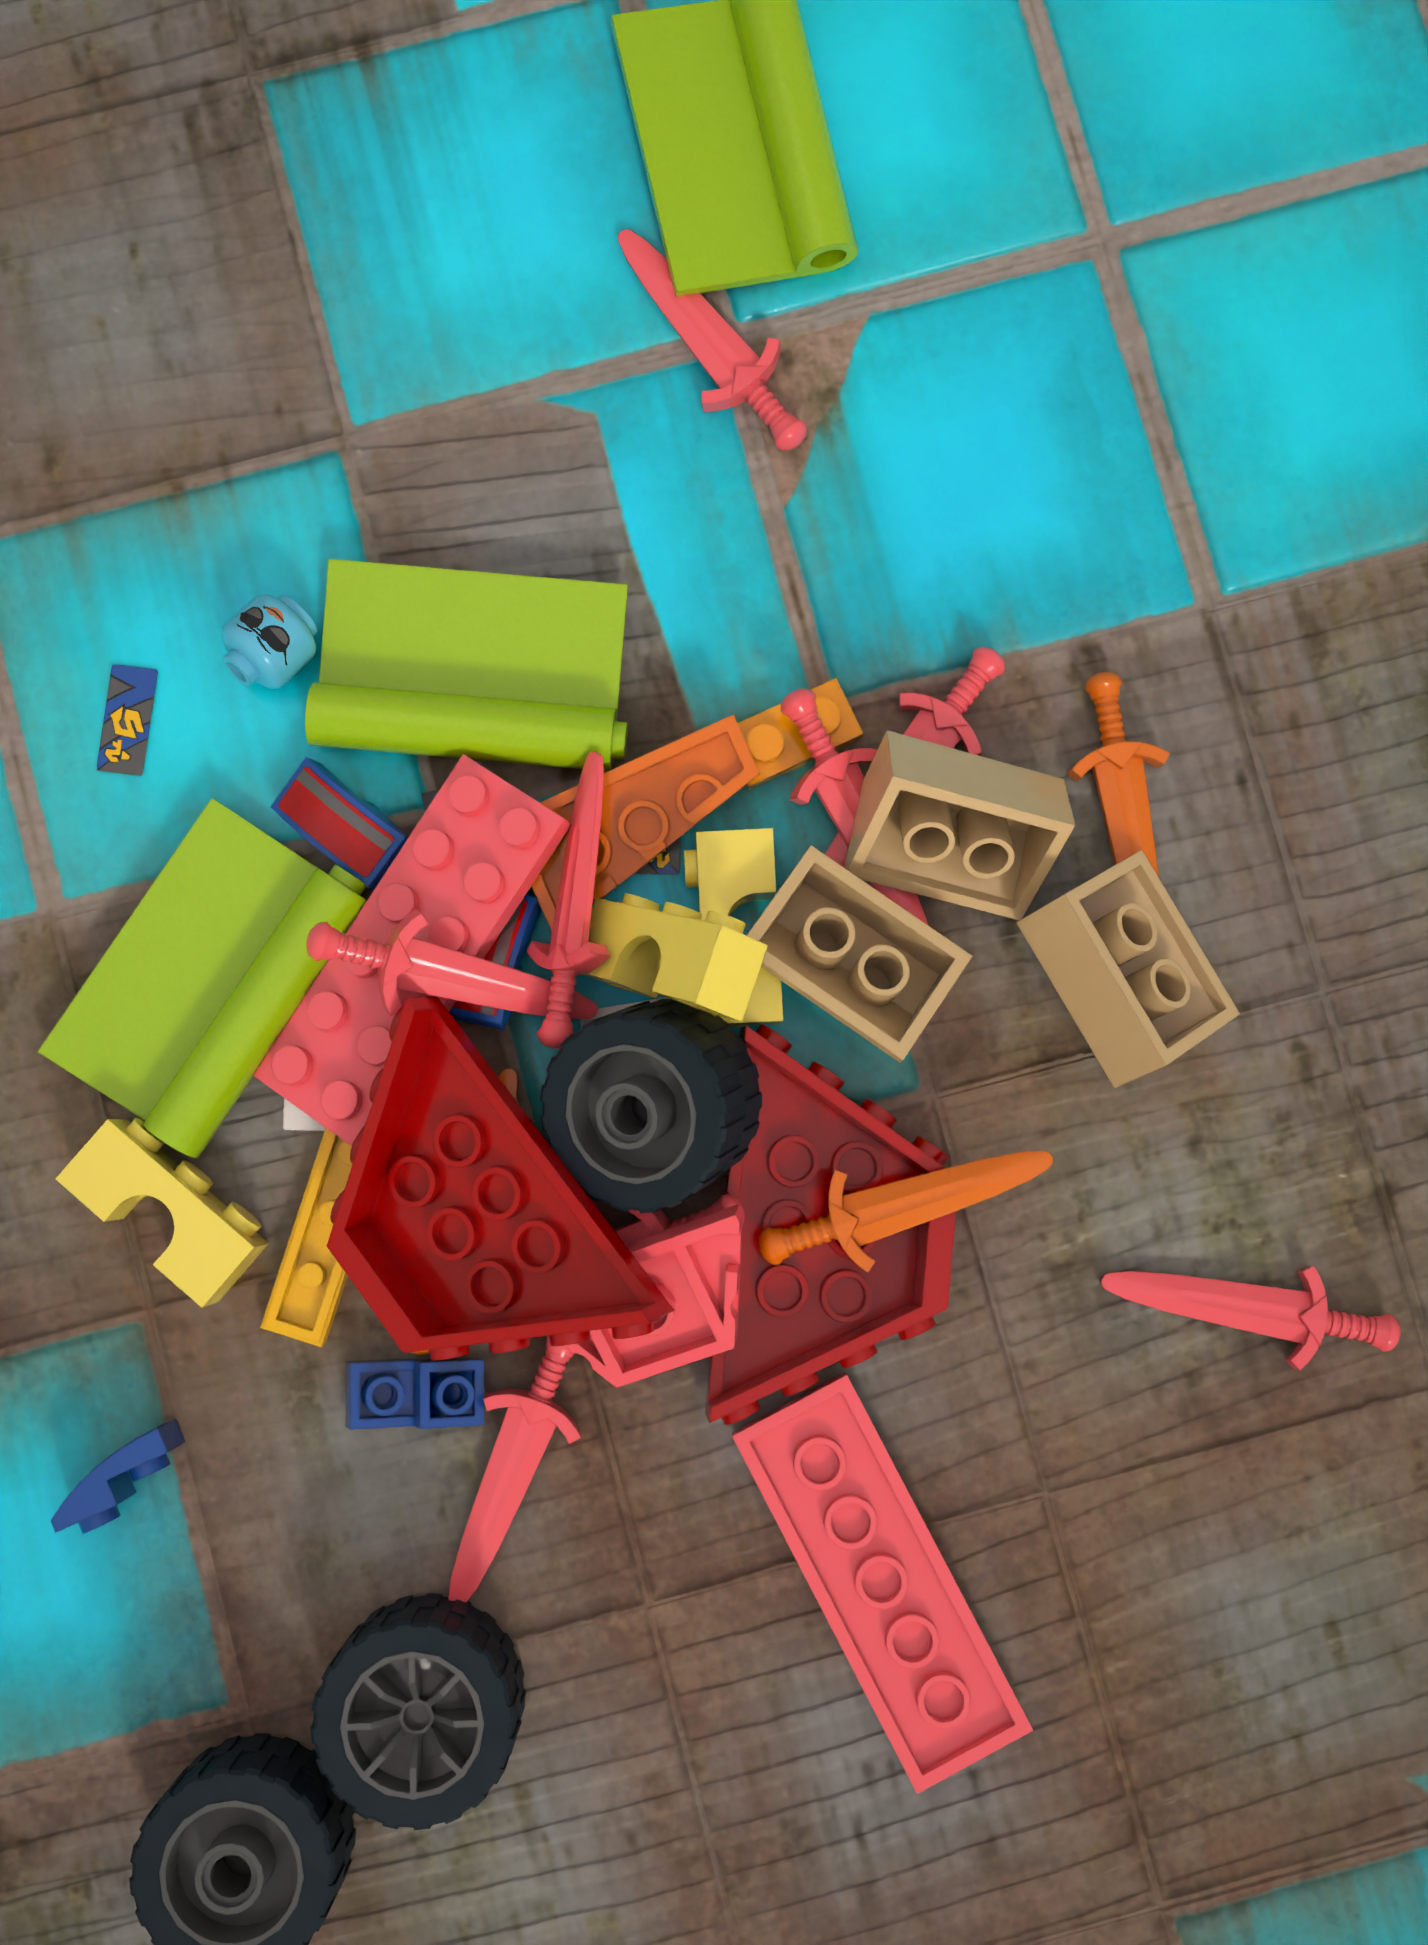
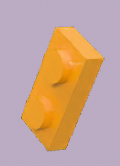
[738,678,863,791]

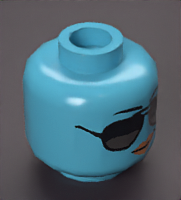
[221,595,317,689]

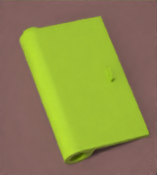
[611,0,858,297]
[305,559,629,771]
[38,798,367,1158]

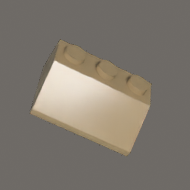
[844,730,1076,920]
[747,845,973,1063]
[1016,850,1240,1089]

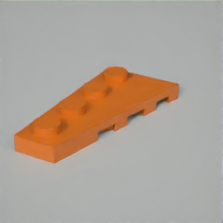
[531,714,760,931]

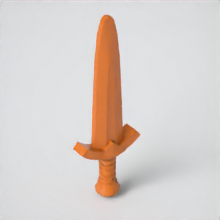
[1066,671,1170,877]
[758,1151,1053,1273]

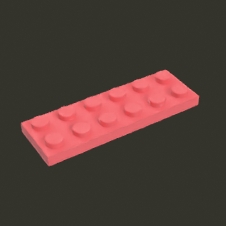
[253,754,571,1146]
[732,1372,1034,1794]

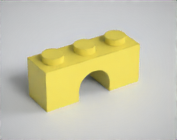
[684,828,783,1027]
[584,893,768,1022]
[55,1118,269,1308]

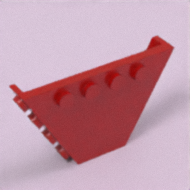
[327,996,674,1361]
[705,1024,956,1425]

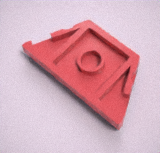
[564,1204,743,1388]

